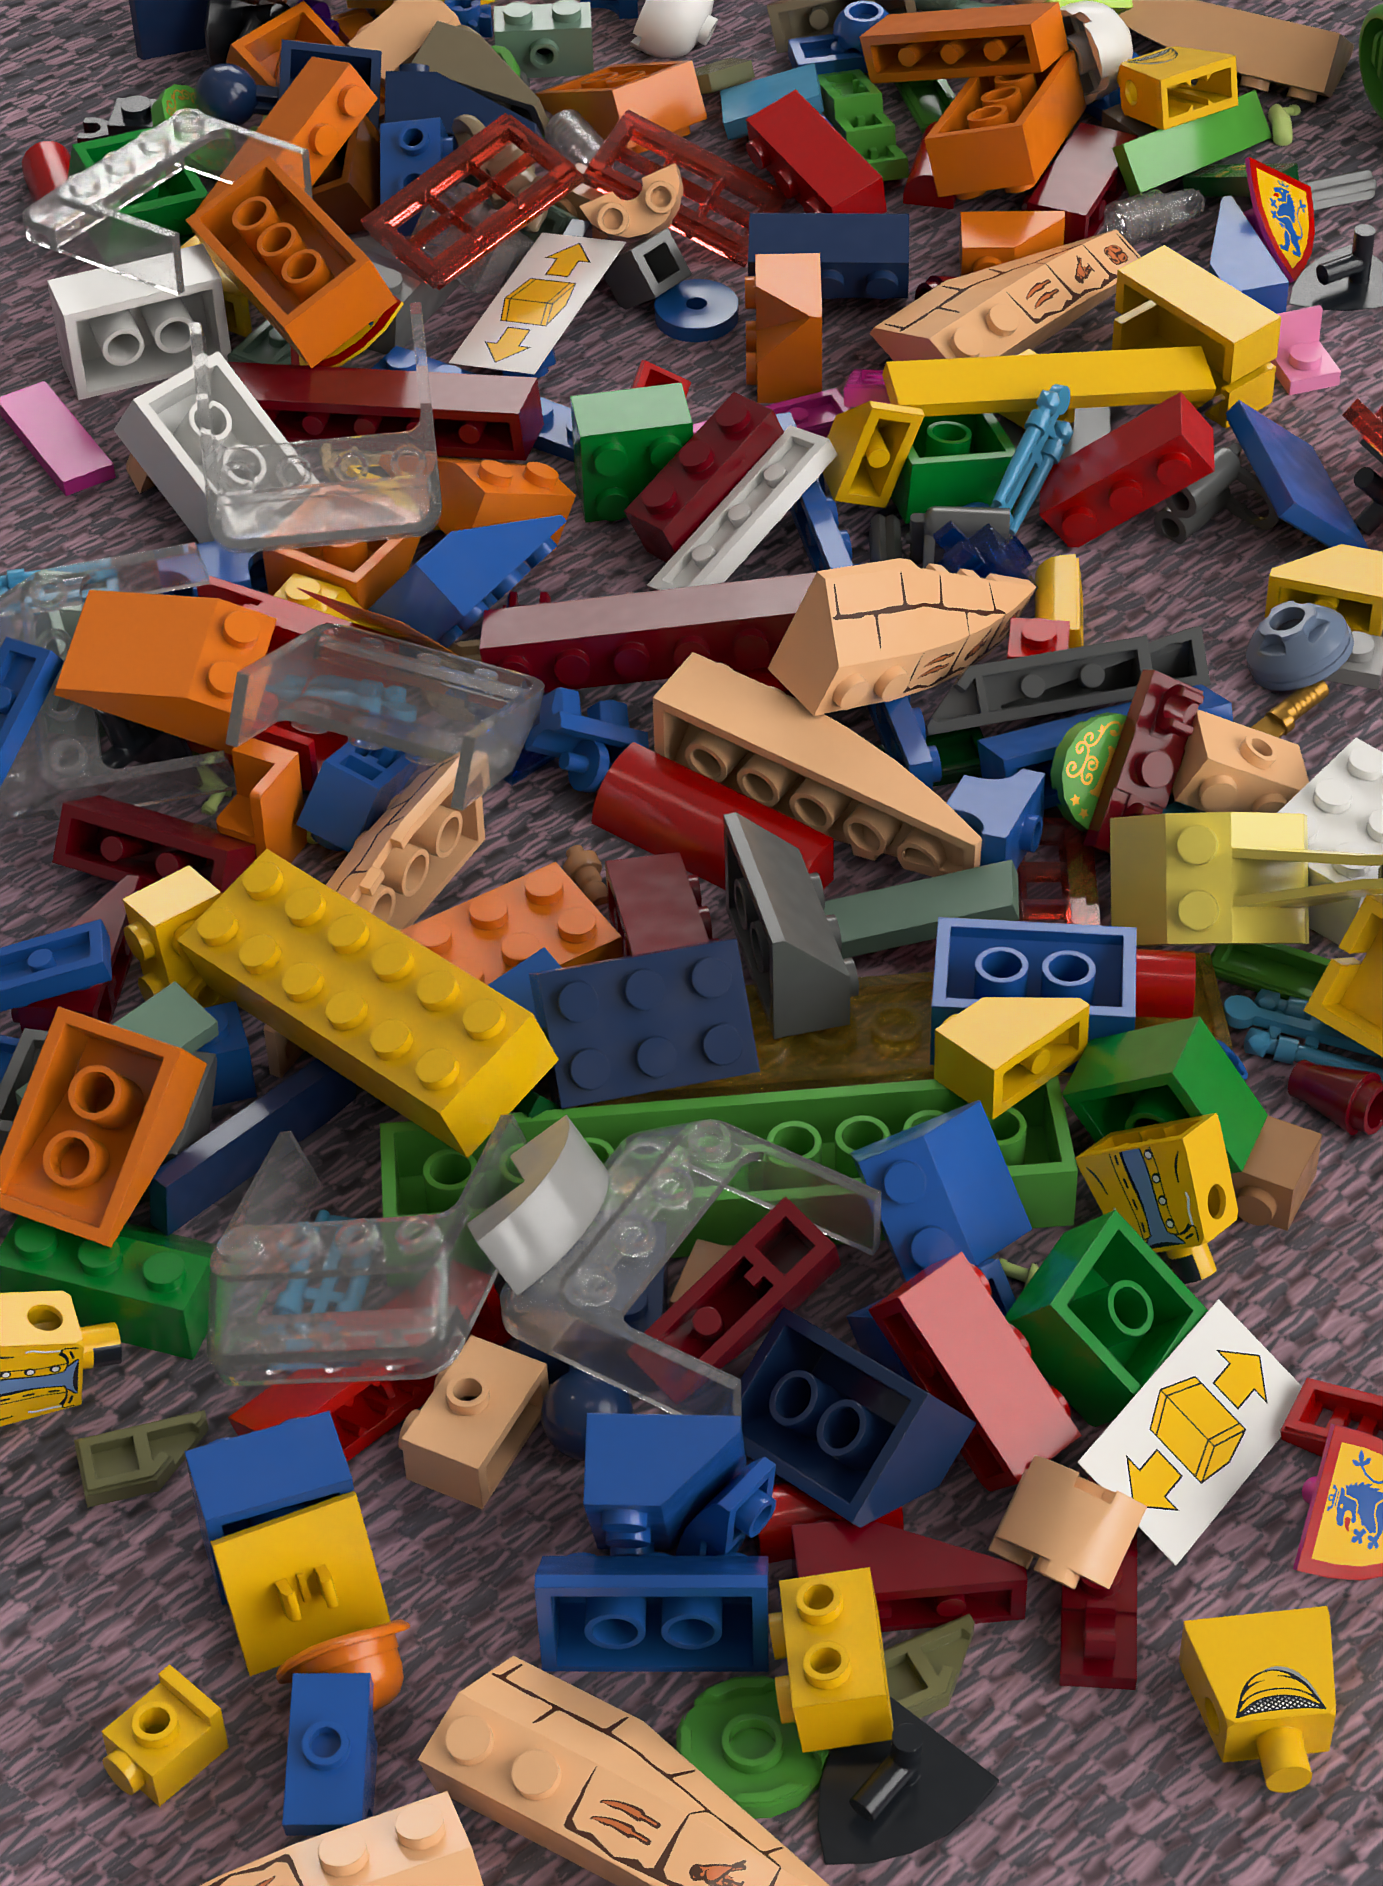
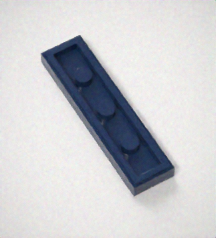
[149,1058,357,1237]

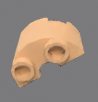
[579,163,684,243]
[988,1455,1147,1590]

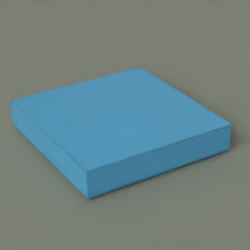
[720,63,824,140]

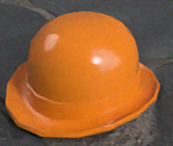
[276,1619,411,1713]

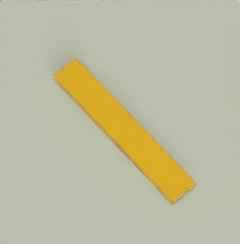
[882,346,1217,417]

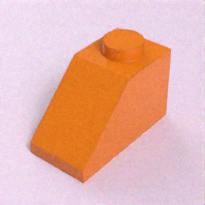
[959,211,1065,276]

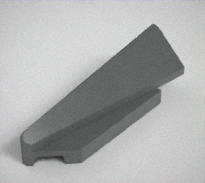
[925,626,1211,735]

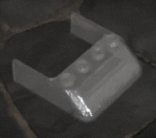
[22,108,312,296]
[189,302,442,554]
[0,542,236,825]
[226,624,545,811]
[207,1114,528,1386]
[500,1119,881,1423]

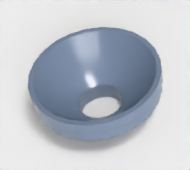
[1245,600,1354,691]

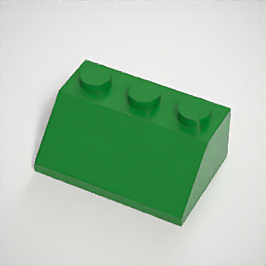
[0,1215,248,1360]

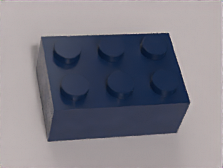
[529,938,760,1108]

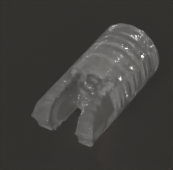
[544,109,618,179]
[1104,188,1207,244]

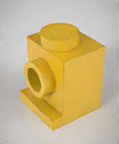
[101,1664,229,1807]

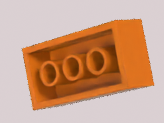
[924,50,1087,200]
[186,155,397,369]
[400,862,623,985]

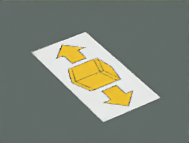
[449,233,626,375]
[1077,1299,1302,1566]

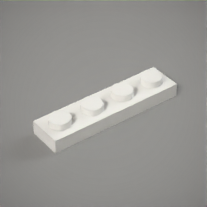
[647,425,838,591]

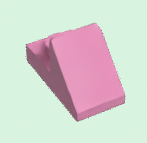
[1270,305,1341,395]

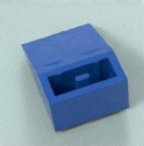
[368,515,567,660]

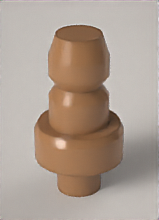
[563,845,608,907]

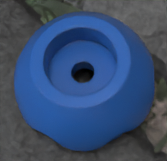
[833,1,889,52]

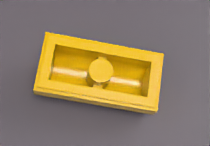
[1035,554,1084,649]

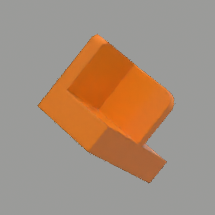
[216,736,308,863]

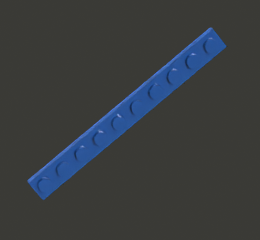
[775,412,942,791]

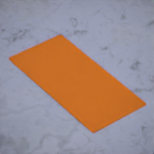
[297,587,484,671]

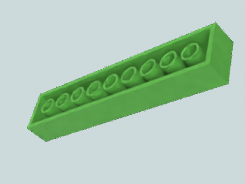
[380,1075,1078,1281]

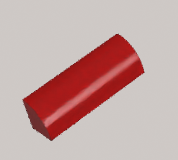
[591,742,834,890]
[228,1259,515,1462]

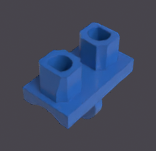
[524,687,649,793]

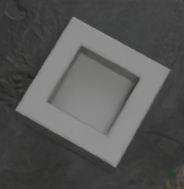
[1323,631,1383,690]

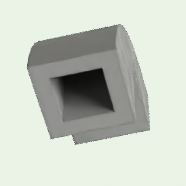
[467,1114,609,1296]

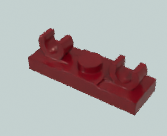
[1083,669,1204,856]
[1059,1476,1138,1690]

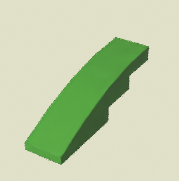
[818,69,909,181]
[1112,90,1272,197]

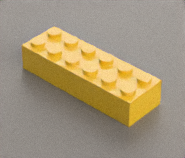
[177,849,559,1158]

